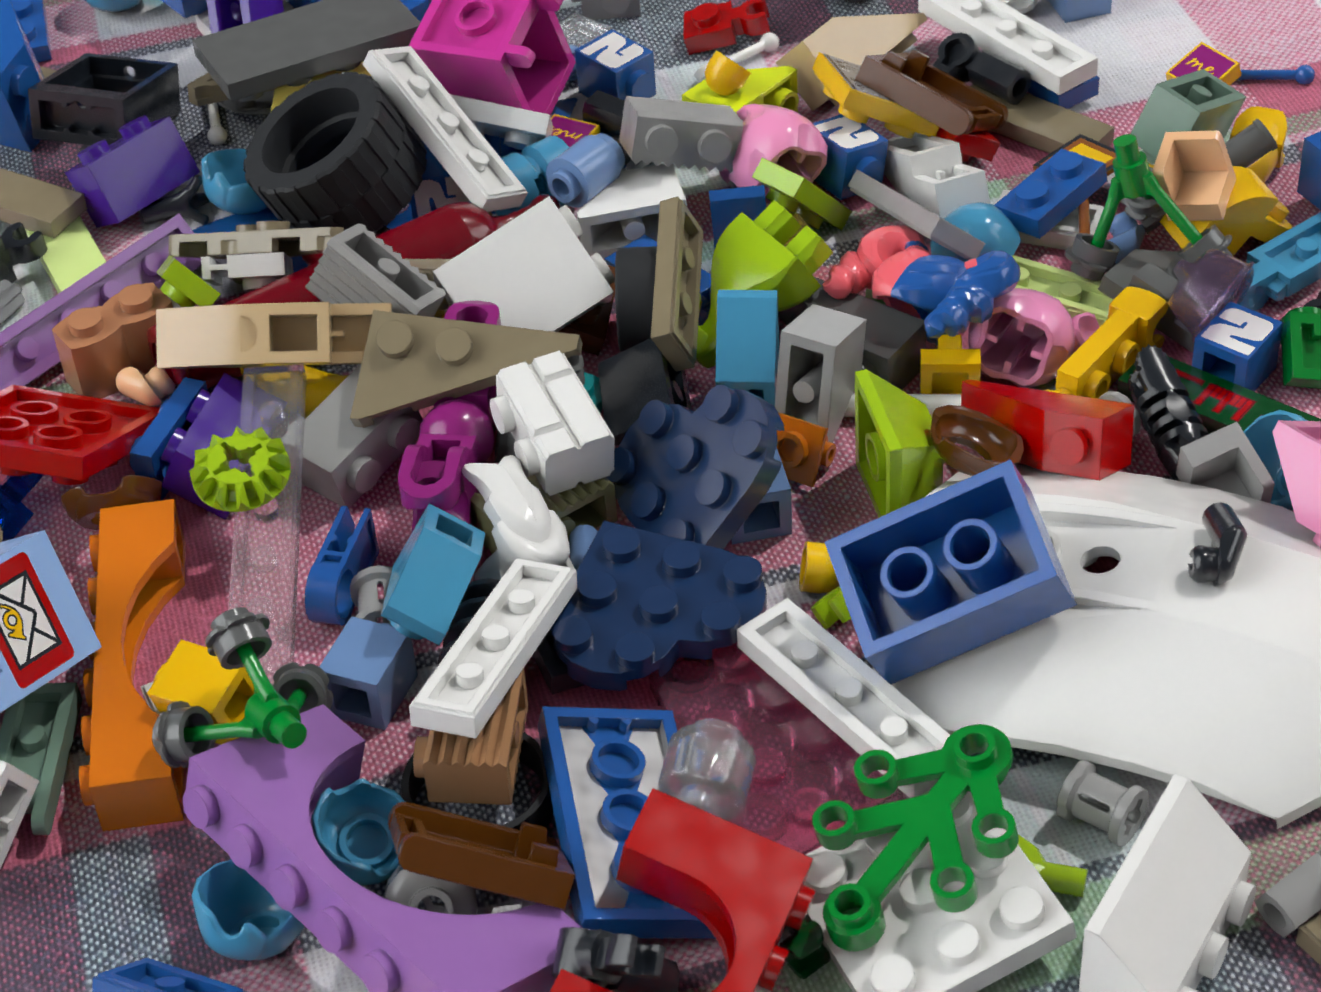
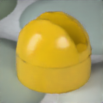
[705,50,751,95]
[799,541,840,594]

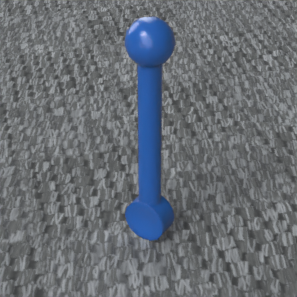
[1237,65,1315,85]

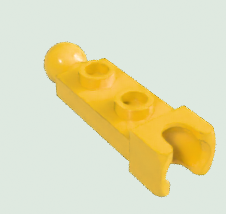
[1044,286,1169,399]

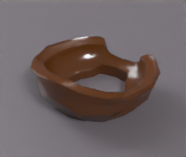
[931,405,1024,476]
[61,475,162,530]

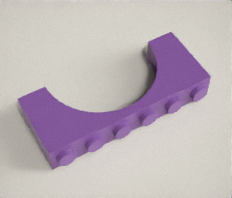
[183,704,582,992]

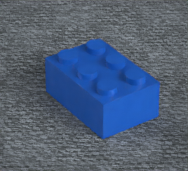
[824,459,1077,684]

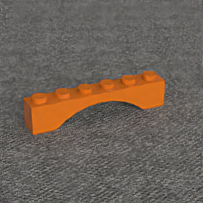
[79,499,185,832]

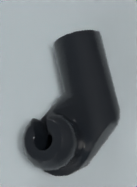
[1188,502,1247,586]

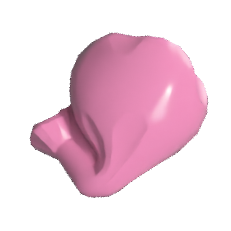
[719,104,828,203]
[968,288,1100,388]

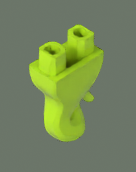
[696,200,833,369]

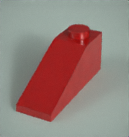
[961,379,1134,480]

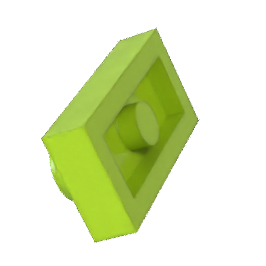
[752,157,852,230]
[156,255,221,307]

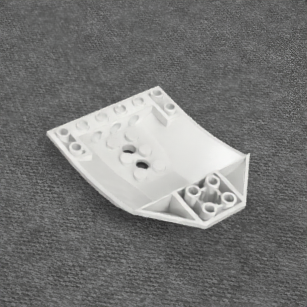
[872,464,1321,829]

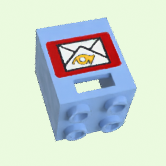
[0,530,102,713]

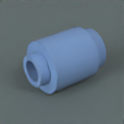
[546,134,625,208]

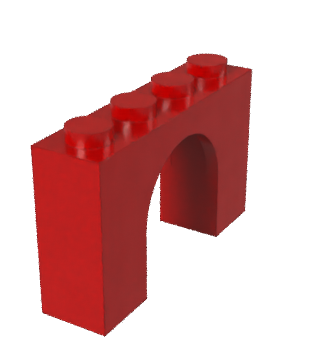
[550,788,816,992]

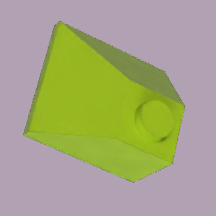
[855,369,946,518]

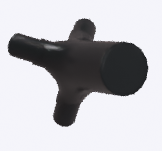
[140,175,211,225]

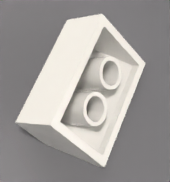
[1079,773,1256,992]

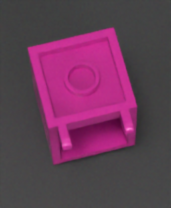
[409,0,576,116]

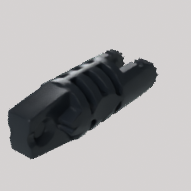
[1127,344,1209,481]

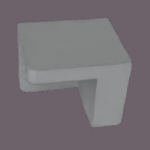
[1176,422,1275,503]

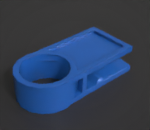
[305,506,380,626]

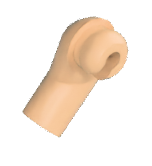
[115,366,176,407]

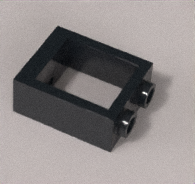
[28,53,181,145]

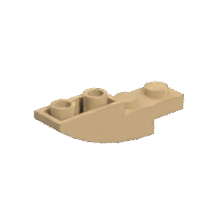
[156,302,392,369]

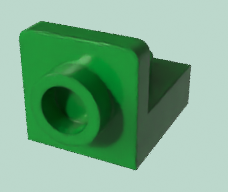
[1279,307,1321,389]

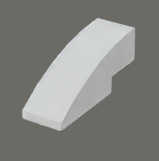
[884,132,990,219]

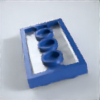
[537,706,716,939]

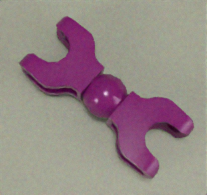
[398,300,501,533]

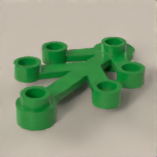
[812,724,1019,952]

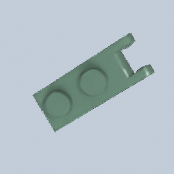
[0,682,83,835]

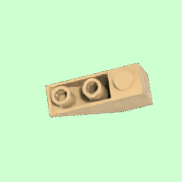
[775,13,928,111]

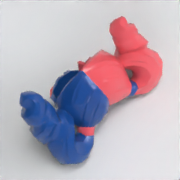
[822,225,1021,346]

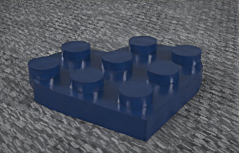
[606,385,784,549]
[551,521,767,691]

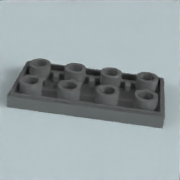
[192,0,420,102]

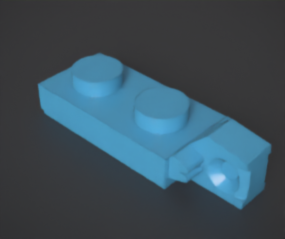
[1227,212,1321,311]

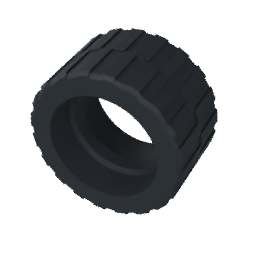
[243,72,427,234]

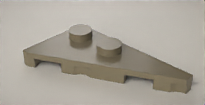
[169,221,344,259]
[350,310,583,428]

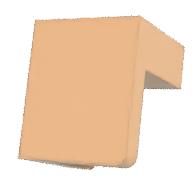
[1152,131,1236,221]

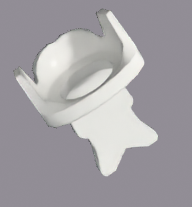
[462,455,575,581]

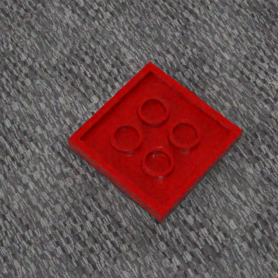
[0,385,160,485]

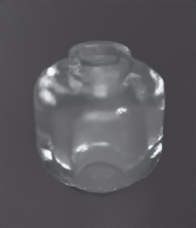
[658,719,756,821]

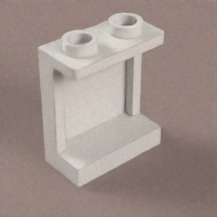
[433,196,615,332]

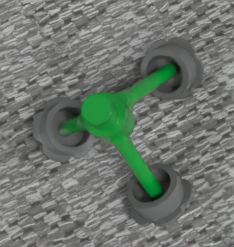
[1065,134,1232,281]
[152,607,333,768]

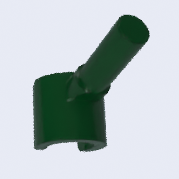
[779,920,831,979]

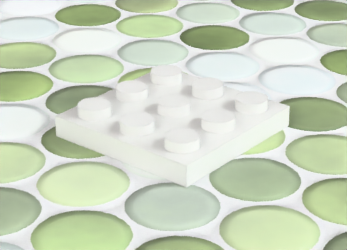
[804,788,1077,992]

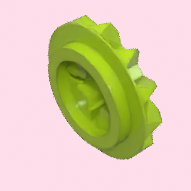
[189,425,291,512]

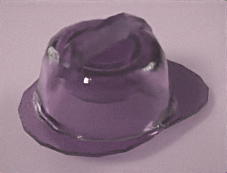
[1168,248,1255,345]

